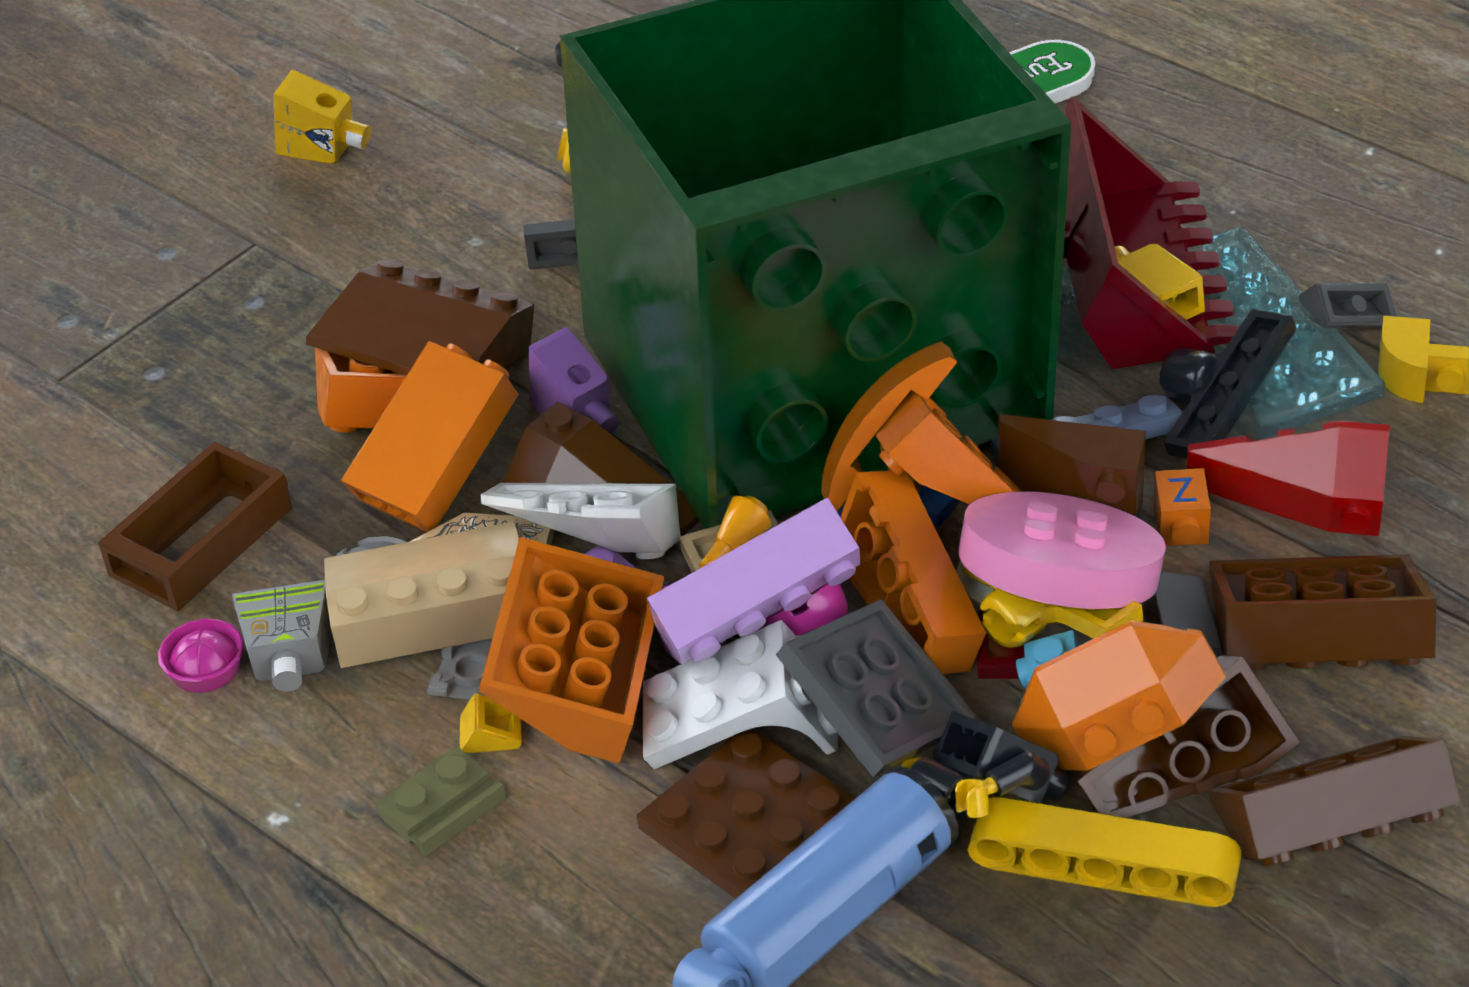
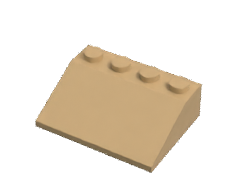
[324,522,519,668]

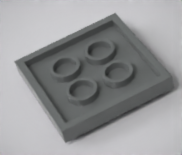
[776,599,977,778]

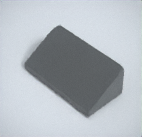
[1298,283,1397,328]
[1154,571,1223,656]

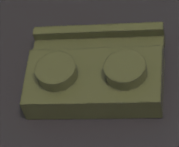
[375,745,506,857]

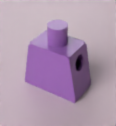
[529,327,619,434]

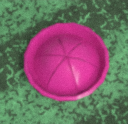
[158,618,244,693]

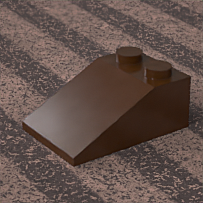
[998,414,1146,518]

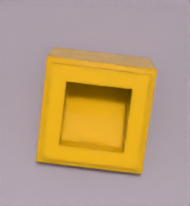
[460,693,522,753]

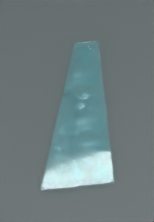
[1203,226,1385,440]

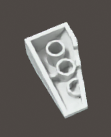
[481,483,680,559]

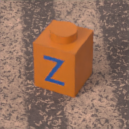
[1153,468,1211,546]

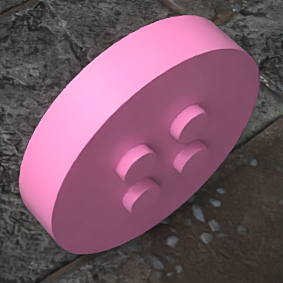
[958,492,1166,609]

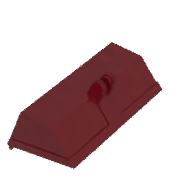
[1063,97,1239,369]

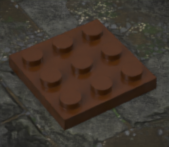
[637,728,856,899]

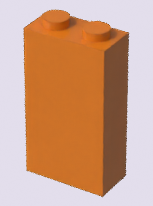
[341,341,519,532]

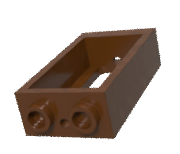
[98,441,292,611]

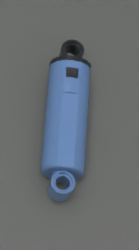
[673,756,975,987]

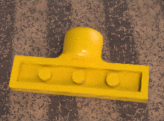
[961,562,1143,648]

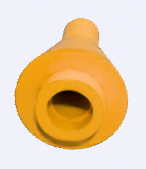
[698,496,771,568]

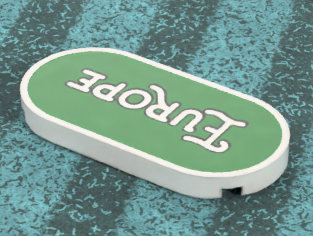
[1009,40,1095,104]

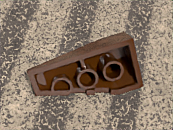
[503,401,700,536]
[1074,656,1300,818]

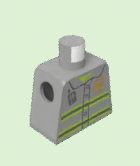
[232,580,332,692]

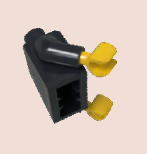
[901,711,1069,818]

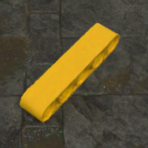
[968,797,1242,907]

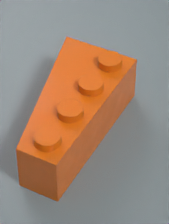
[840,470,986,674]

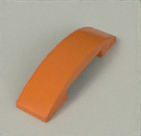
[821,342,957,511]

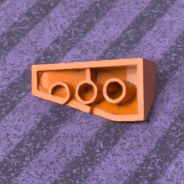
[315,348,510,433]
[875,390,1023,504]

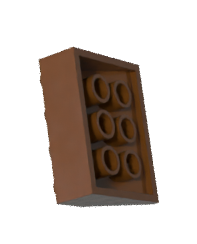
[306,258,534,375]
[1209,554,1436,670]

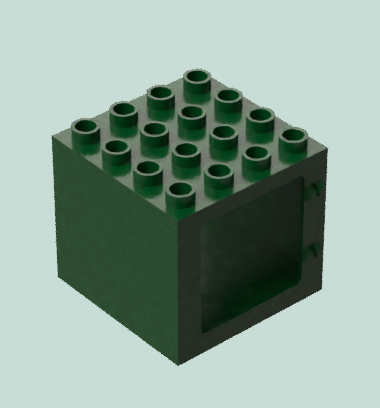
[560,0,1072,529]

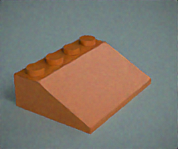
[478,537,665,764]

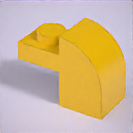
[1378,316,1469,403]

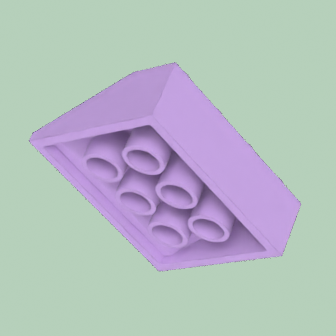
[647,497,860,665]

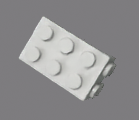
[643,620,839,770]

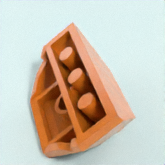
[1012,621,1226,771]

